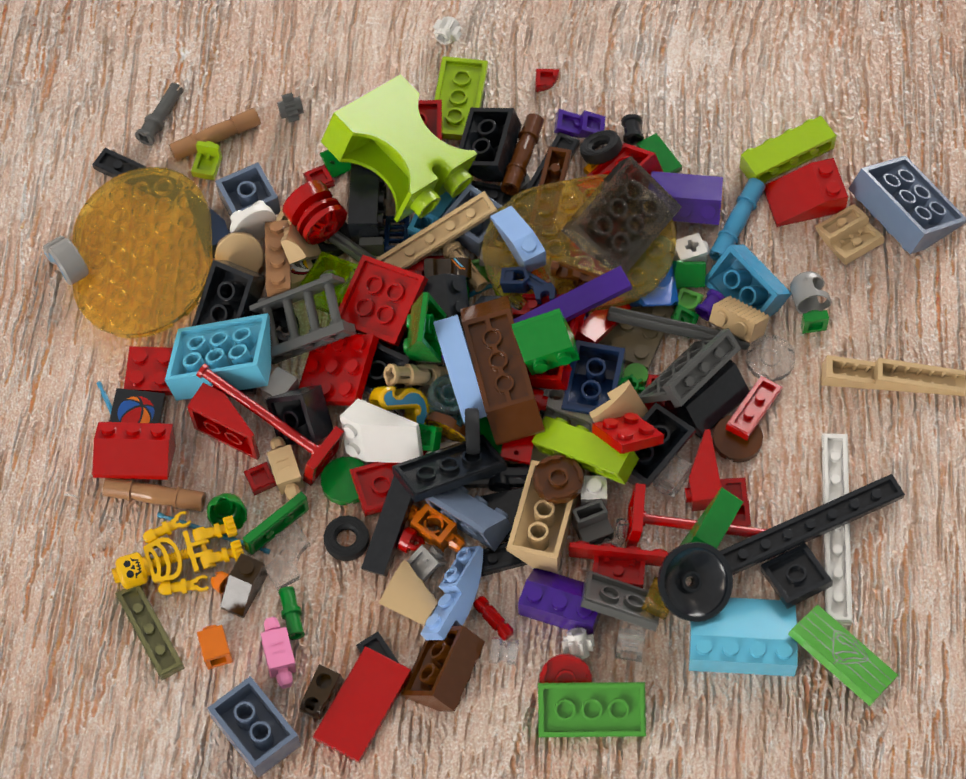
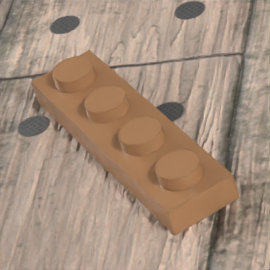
[265,220,292,297]

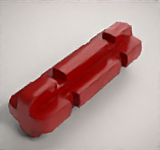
[473,596,514,641]

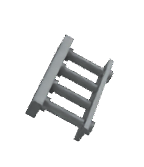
[249,273,356,365]

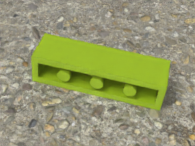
[739,116,836,183]
[532,416,639,485]

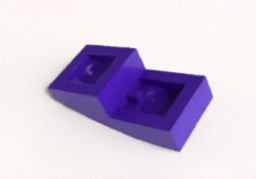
[554,109,606,138]

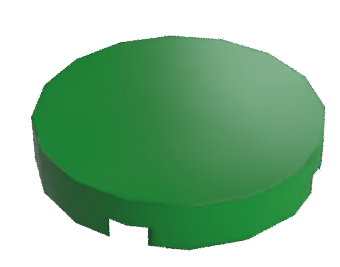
[321,457,365,505]

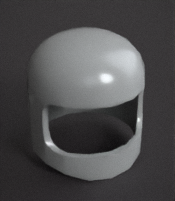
[790,271,832,314]

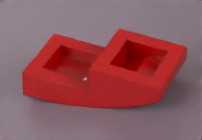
[720,477,751,527]

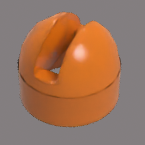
[211,571,229,594]

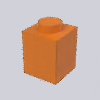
[197,625,233,670]

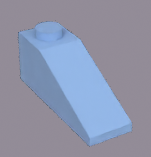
[490,206,546,272]

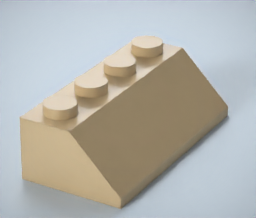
[507,460,578,573]

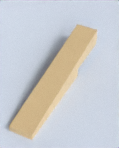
[821,355,966,396]

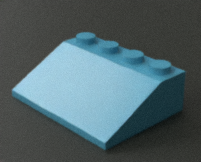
[165,313,271,401]
[689,597,798,677]

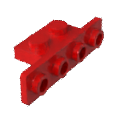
[568,541,669,589]

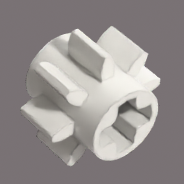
[433,16,462,45]
[561,628,595,659]

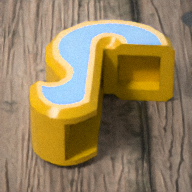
[369,386,429,424]

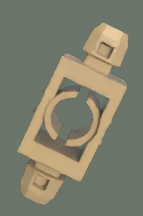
[267,436,305,500]

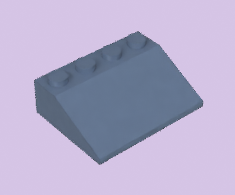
[848,155,966,254]

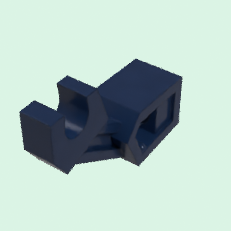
[500,266,557,304]

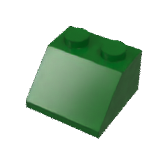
[511,308,580,375]

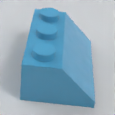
[705,245,792,317]

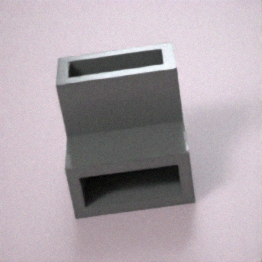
[572,498,614,545]

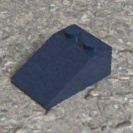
[561,340,625,415]

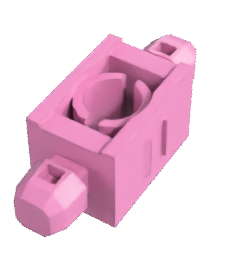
[261,617,296,689]

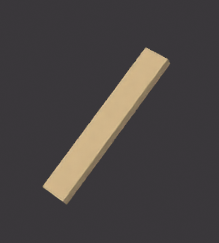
[376,191,498,270]

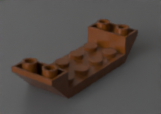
[460,295,545,446]

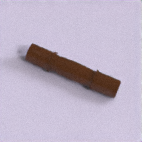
[501,113,544,196]

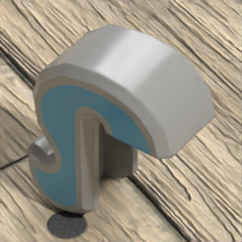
[43,235,89,285]

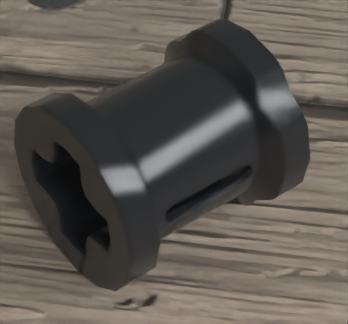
[621,114,644,145]

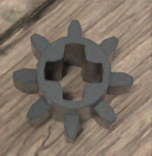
[277,92,304,123]

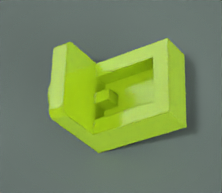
[191,141,222,181]

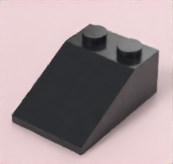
[192,260,266,326]

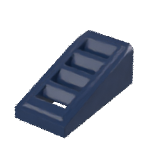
[384,216,410,253]

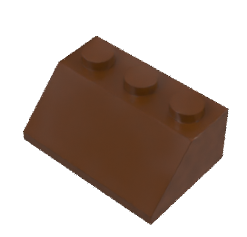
[400,626,485,712]

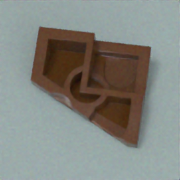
[551,260,601,288]

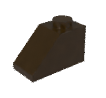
[220,553,268,618]

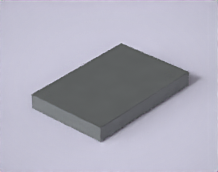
[581,571,661,632]

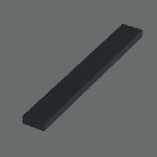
[720,474,905,576]

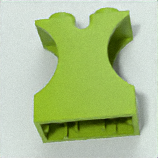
[321,74,477,223]

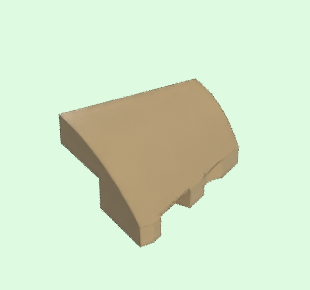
[281,220,322,264]

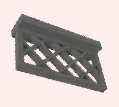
[639,328,741,407]

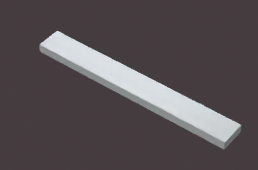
[821,433,852,626]

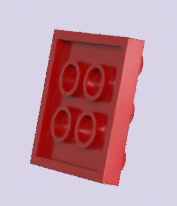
[339,255,428,347]
[298,334,379,406]

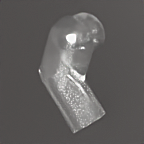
[603,518,629,547]

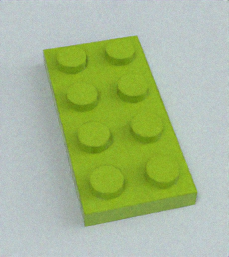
[434,56,488,140]

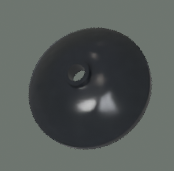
[658,542,733,622]

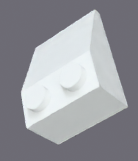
[340,399,423,463]

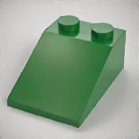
[403,292,447,362]

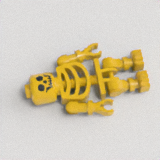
[111,511,244,595]

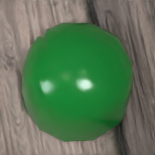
[207,493,247,529]

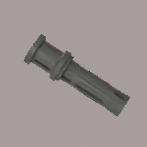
[135,83,183,146]

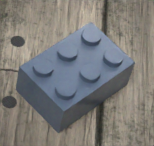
[207,676,301,778]

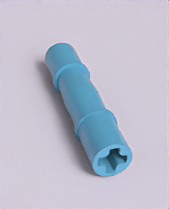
[709,178,765,262]

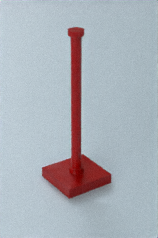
[196,363,344,486]
[625,483,767,548]

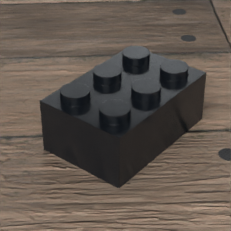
[348,163,387,245]

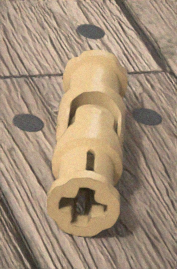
[384,364,452,386]

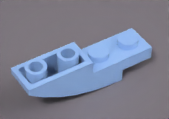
[420,546,483,640]

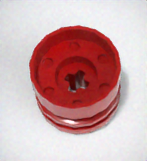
[282,180,347,245]

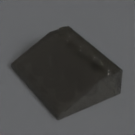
[561,156,682,274]

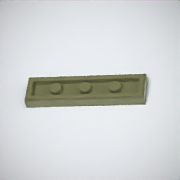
[115,585,185,681]

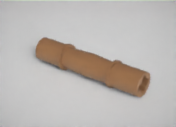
[169,107,261,161]
[103,478,206,512]

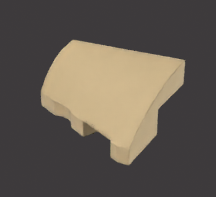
[379,560,438,626]

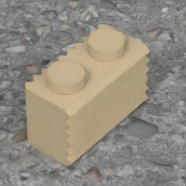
[709,295,769,343]

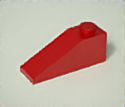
[684,429,721,512]

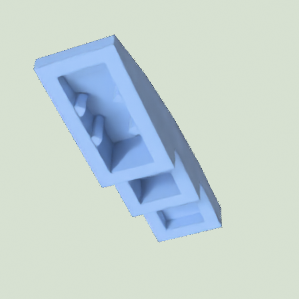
[433,315,487,423]

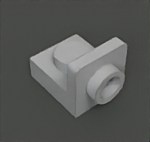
[407,544,447,582]

